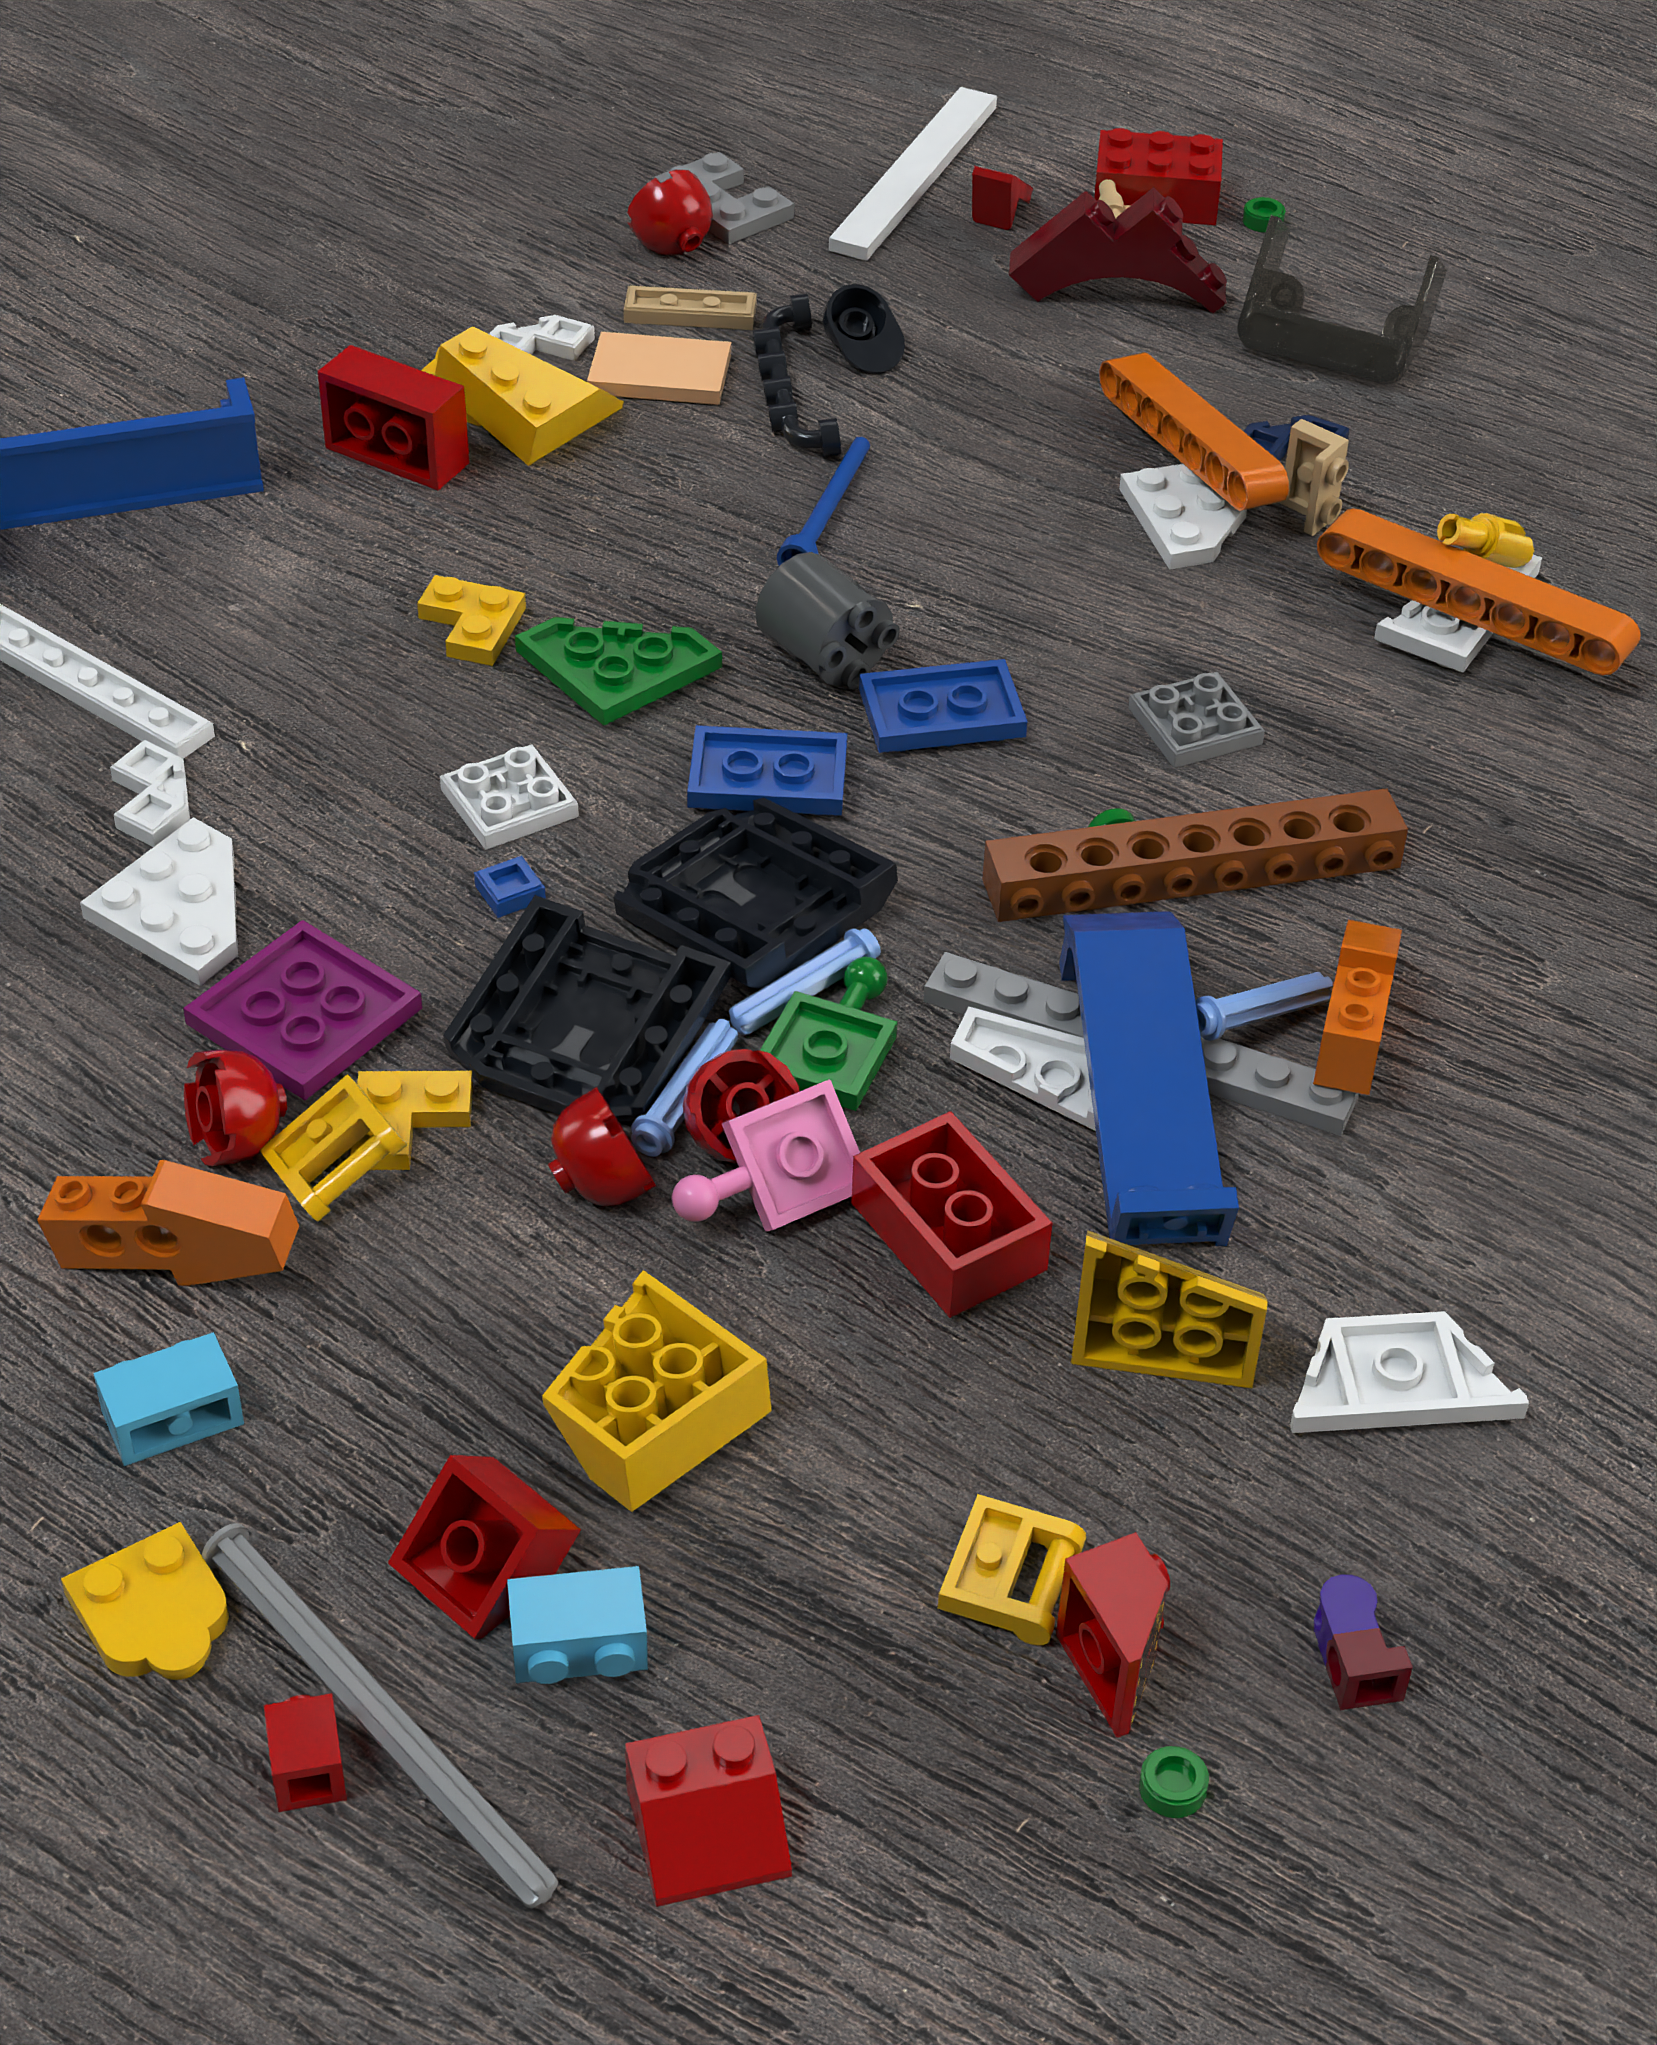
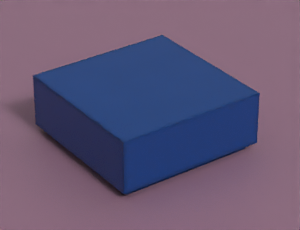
[474,856,546,918]

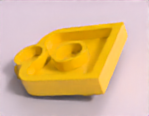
[61,1522,229,1680]

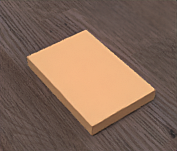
[587,332,731,405]

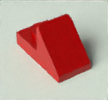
[972,166,1033,230]

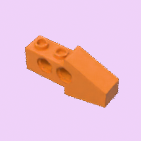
[1313,919,1402,1095]
[37,1160,299,1286]

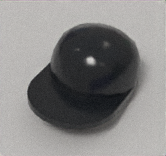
[822,284,905,374]

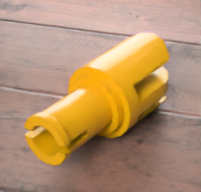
[1437,513,1534,568]

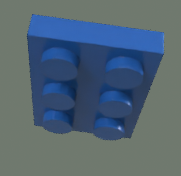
[859,659,1028,753]
[687,725,847,815]

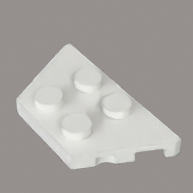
[1290,1311,1529,1433]

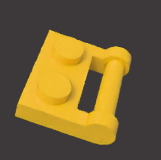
[260,1074,407,1222]
[938,1494,1086,1646]

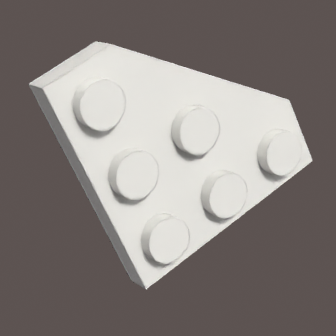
[1119,464,1248,570]
[80,817,238,986]

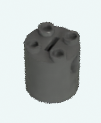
[755,552,900,690]

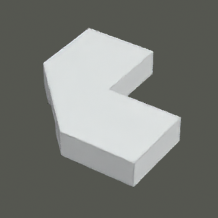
[489,315,595,361]
[110,740,190,847]

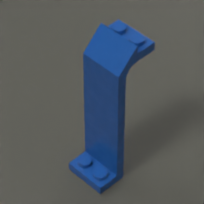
[0,377,264,530]
[1059,911,1239,1246]

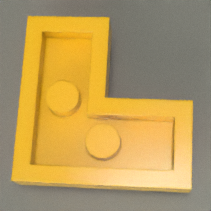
[417,575,526,666]
[350,1071,473,1170]

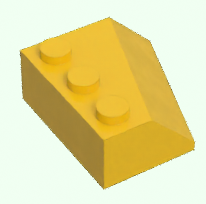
[542,1270,772,1512]

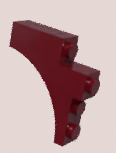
[1009,187,1227,313]

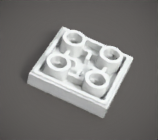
[440,745,579,850]

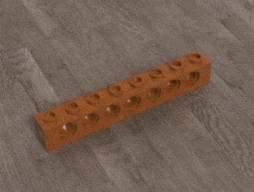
[982,788,1408,922]

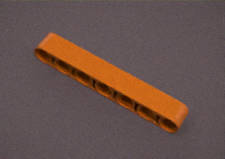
[1099,352,1289,511]
[1317,508,1641,676]

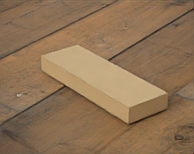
[624,286,757,330]

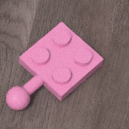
[672,1079,860,1232]

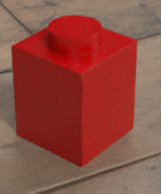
[264,1693,347,1812]

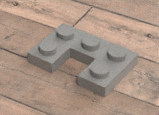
[654,152,795,245]

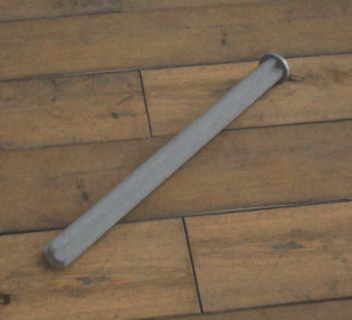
[202,1523,558,1909]

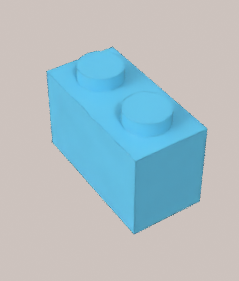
[93,1332,244,1466]
[507,1566,648,1684]

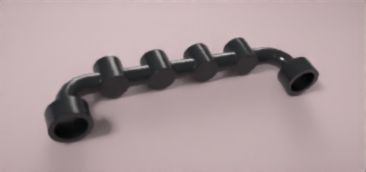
[753,293,841,457]

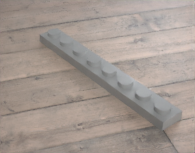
[923,952,1359,1136]

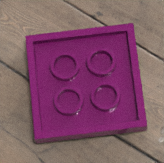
[183,920,423,1101]

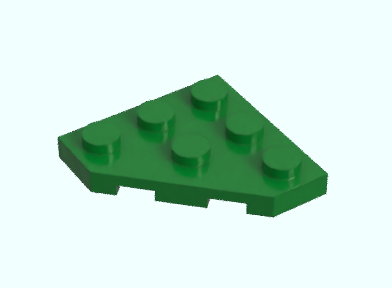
[515,617,722,726]

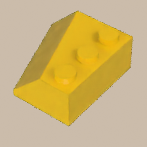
[435,326,624,466]
[1071,1230,1268,1388]

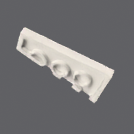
[1374,554,1542,672]
[950,1006,1096,1131]

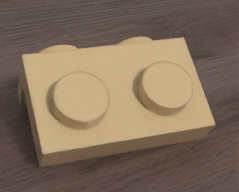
[1280,419,1349,536]

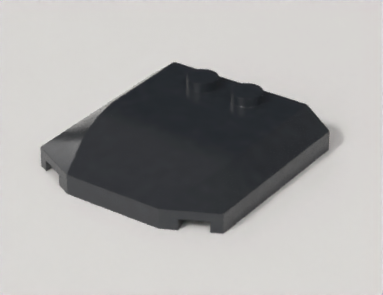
[613,797,898,988]
[443,895,732,1121]

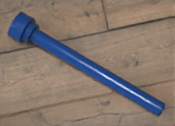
[777,437,870,566]

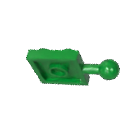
[760,956,898,1111]

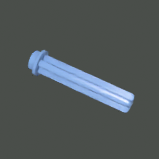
[729,928,881,1036]
[1195,972,1333,1041]
[631,1019,738,1157]

